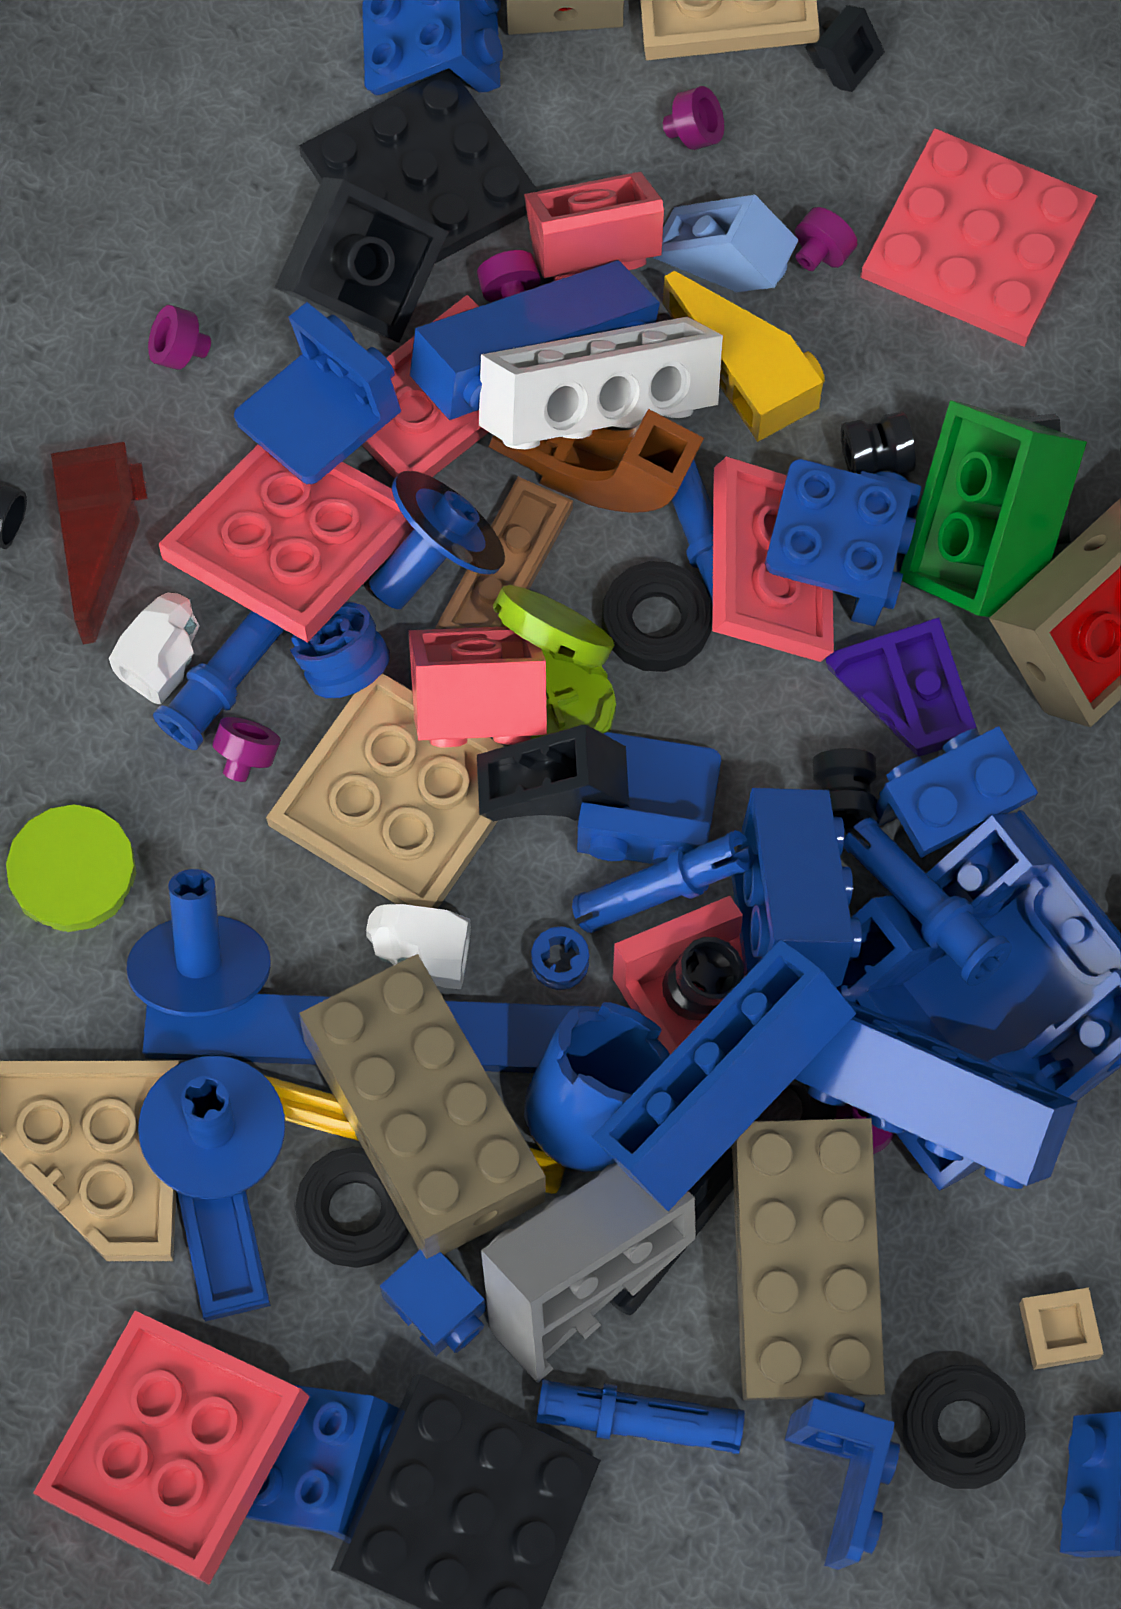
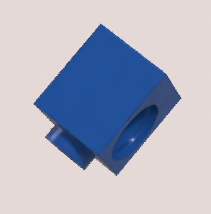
[380,1249,486,1356]

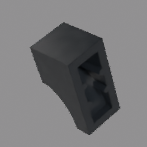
[477,724,630,822]

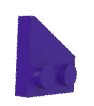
[825,617,978,757]

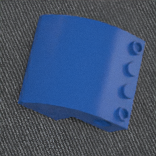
[836,810,1121,1191]

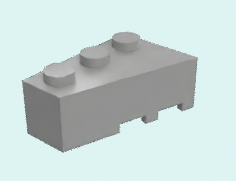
[481,1163,696,1383]

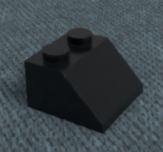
[275,177,449,343]

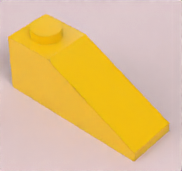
[663,271,825,442]

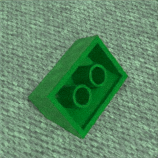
[900,400,1087,617]

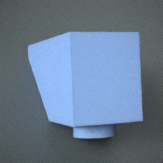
[653,194,798,292]

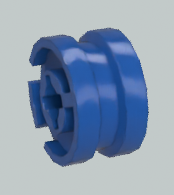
[290,602,390,698]

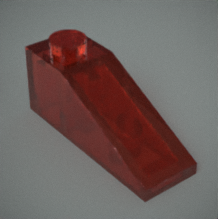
[51,441,148,644]

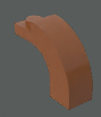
[488,409,704,513]

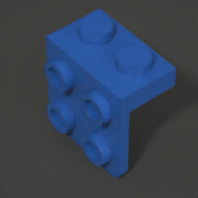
[363,0,503,96]
[234,302,402,484]
[765,459,916,626]
[875,726,1038,858]
[577,732,721,865]
[245,1385,399,1540]
[784,1392,900,1570]
[1060,1411,1121,1558]

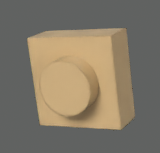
[1019,1287,1104,1370]

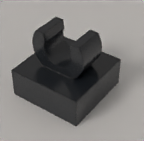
[805,5,885,92]

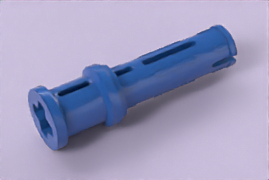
[153,611,284,750]
[843,818,1012,986]

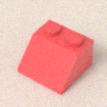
[524,171,664,281]
[409,626,547,747]

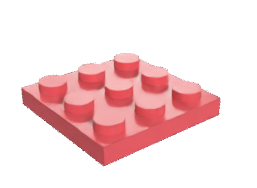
[861,128,1097,347]
[159,444,414,643]
[33,1311,310,1585]

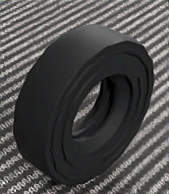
[601,561,712,672]
[295,1147,409,1268]
[903,1365,1026,1489]

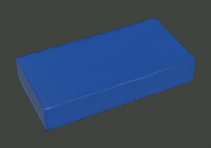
[177,1190,271,1322]

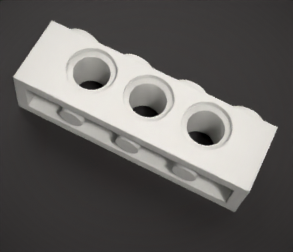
[479,317,723,449]

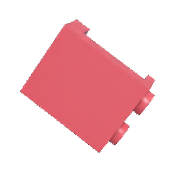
[613,896,745,1055]

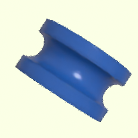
[531,926,589,990]

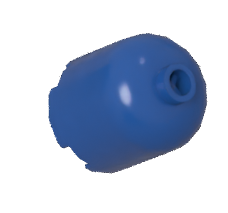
[524,1002,670,1172]

